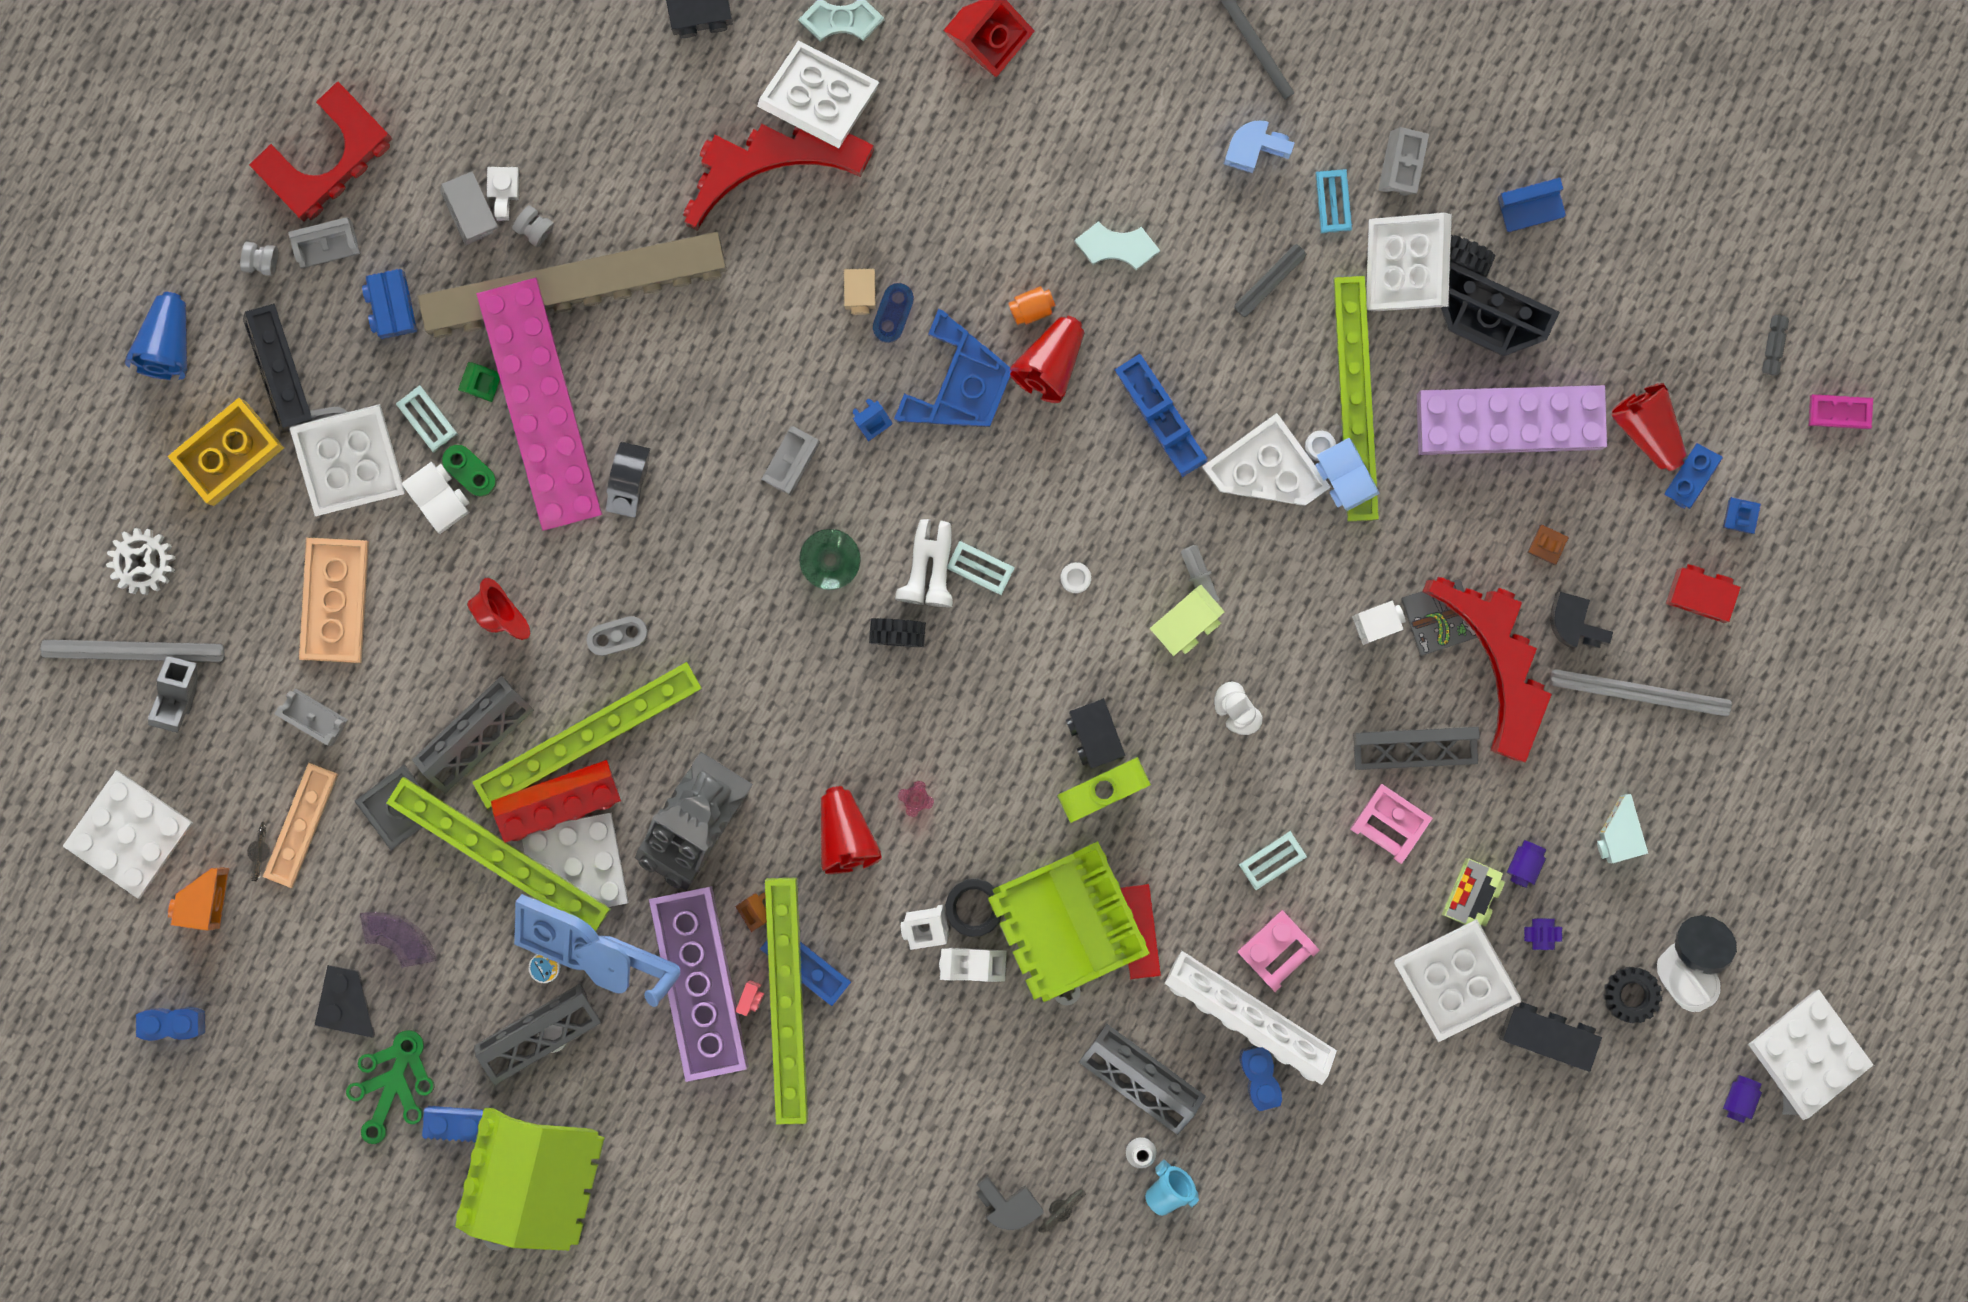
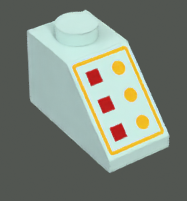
[1597,794,1648,863]

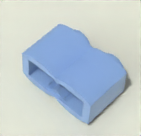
[1315,438,1380,511]

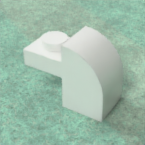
[939,948,1007,982]

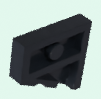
[314,965,375,1038]

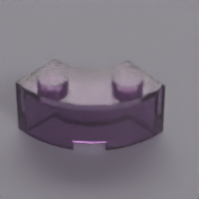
[360,911,437,968]

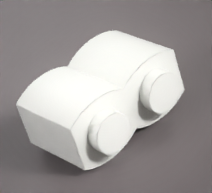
[401,462,470,534]

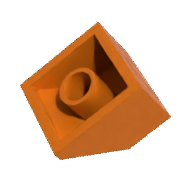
[168,867,229,931]

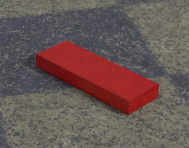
[1120,884,1161,980]

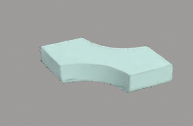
[798,0,885,42]
[1074,221,1160,270]

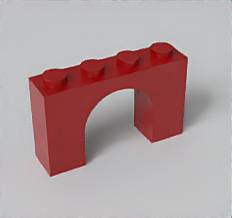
[249,81,392,222]

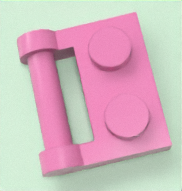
[1350,784,1433,864]
[1237,910,1320,992]

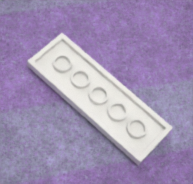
[1164,951,1337,1085]

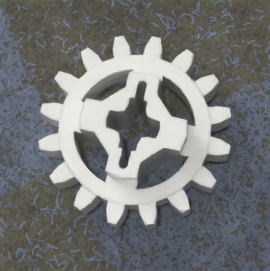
[106,528,176,595]

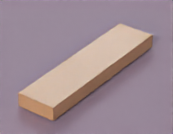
[263,763,338,888]

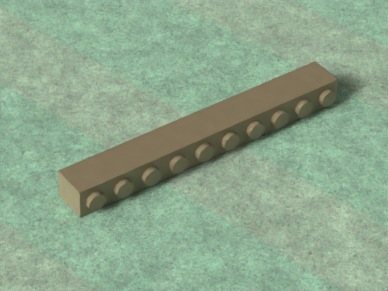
[418,232,727,338]

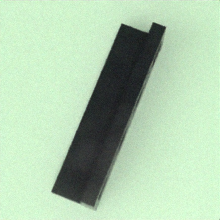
[243,303,312,434]

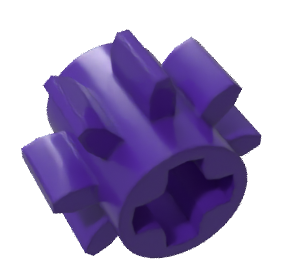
[1524,918,1563,950]

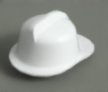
[1657,943,1720,1012]

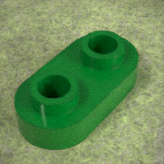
[442,445,496,497]

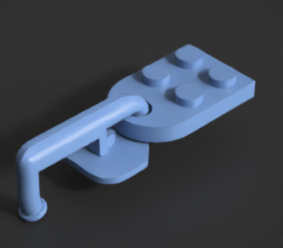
[514,894,681,1007]

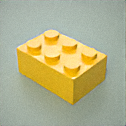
[168,398,284,506]

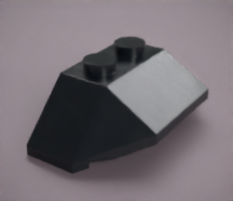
[1441,261,1560,357]

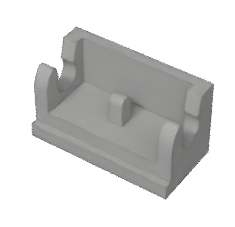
[1378,127,1429,196]
[440,172,498,246]
[288,217,360,269]
[761,426,820,496]
[274,688,348,746]

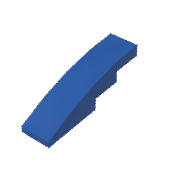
[1114,354,1208,477]

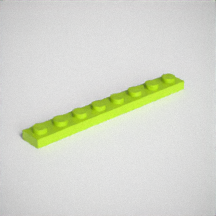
[1333,276,1379,522]
[472,662,702,809]
[386,777,611,932]
[765,878,808,1125]

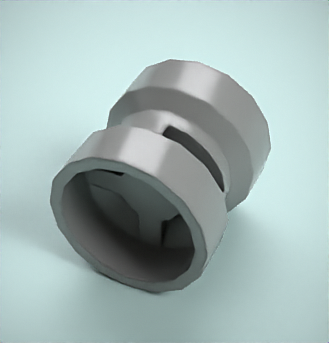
[512,205,555,248]
[240,241,278,276]

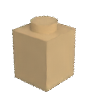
[844,269,876,315]

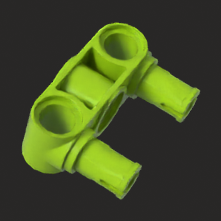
[1057,757,1151,823]

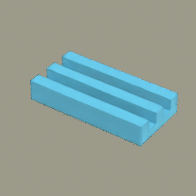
[1315,169,1352,233]

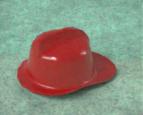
[467,578,531,640]

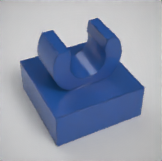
[852,399,893,442]
[1723,497,1761,534]

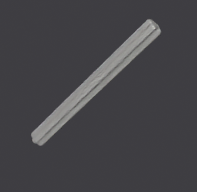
[40,640,224,662]
[1550,669,1732,716]

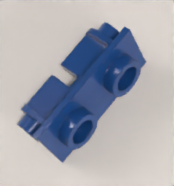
[1664,443,1723,509]

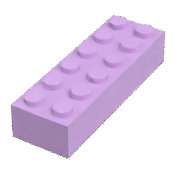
[1417,385,1607,455]
[649,886,749,1082]

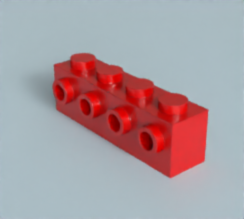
[491,760,621,843]

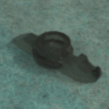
[247,822,270,882]
[1038,1189,1086,1233]

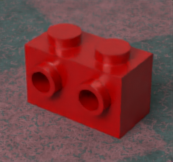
[1666,564,1741,623]

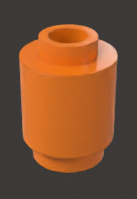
[1008,286,1056,325]

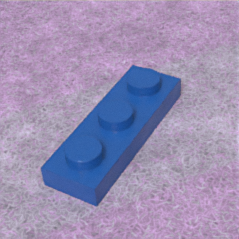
[760,940,851,1006]

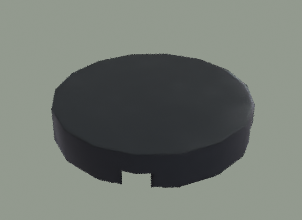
[1675,915,1737,974]

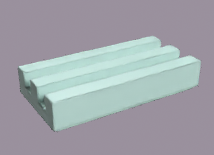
[396,385,458,453]
[947,541,1015,595]
[1239,831,1307,890]

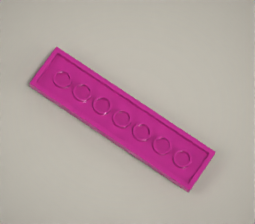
[476,277,602,531]

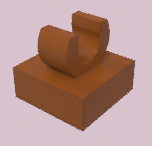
[1527,524,1569,565]
[735,892,767,932]

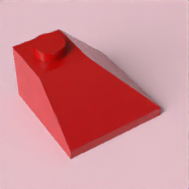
[943,0,1035,77]

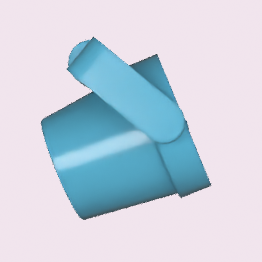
[1145,1159,1199,1216]

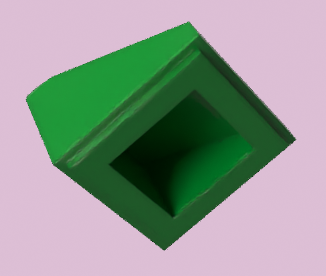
[458,362,500,402]

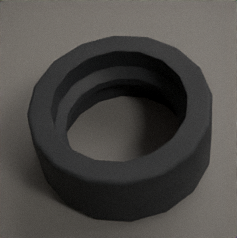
[945,878,1002,937]

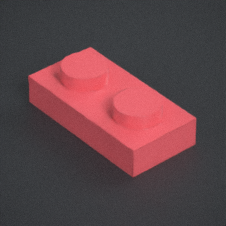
[735,980,764,1016]

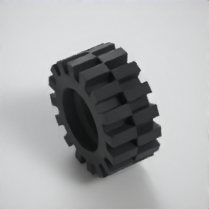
[1450,235,1496,278]
[869,618,926,647]
[1603,967,1663,1023]

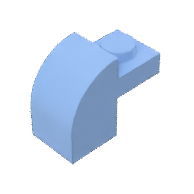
[1224,121,1294,173]

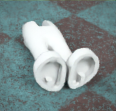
[895,519,953,607]
[1214,682,1263,735]

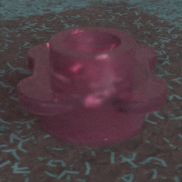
[898,781,934,817]

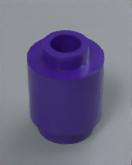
[1506,840,1547,888]
[1723,1075,1762,1123]

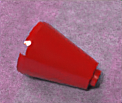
[1010,316,1085,404]
[1611,383,1687,471]
[821,786,882,875]

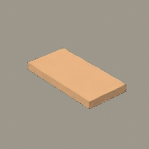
[299,538,369,663]

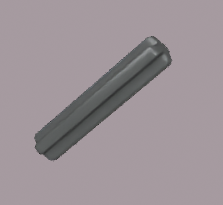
[1234,244,1307,317]

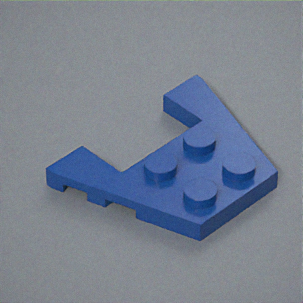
[894,309,1011,427]

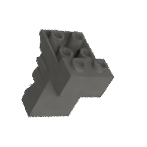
[635,752,753,891]

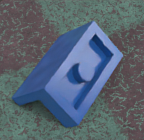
[1498,178,1566,232]

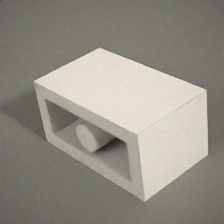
[1352,600,1406,645]

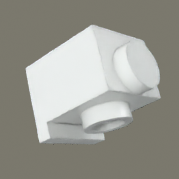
[901,905,949,950]

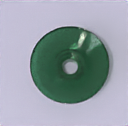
[799,529,861,590]

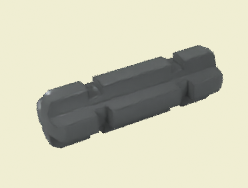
[1762,315,1789,375]

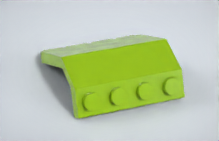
[988,841,1150,1002]
[455,1108,605,1251]

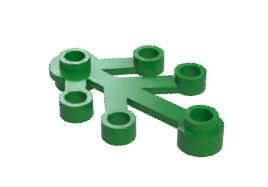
[346,1030,435,1144]

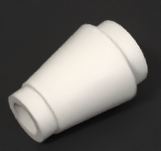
[1126,1137,1157,1168]

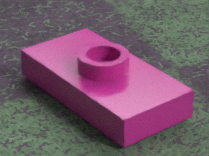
[1808,394,1873,429]

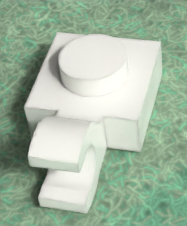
[487,167,519,221]

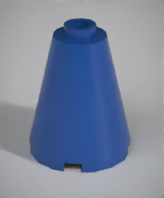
[125,292,187,380]

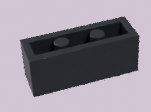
[1499,1002,1602,1072]

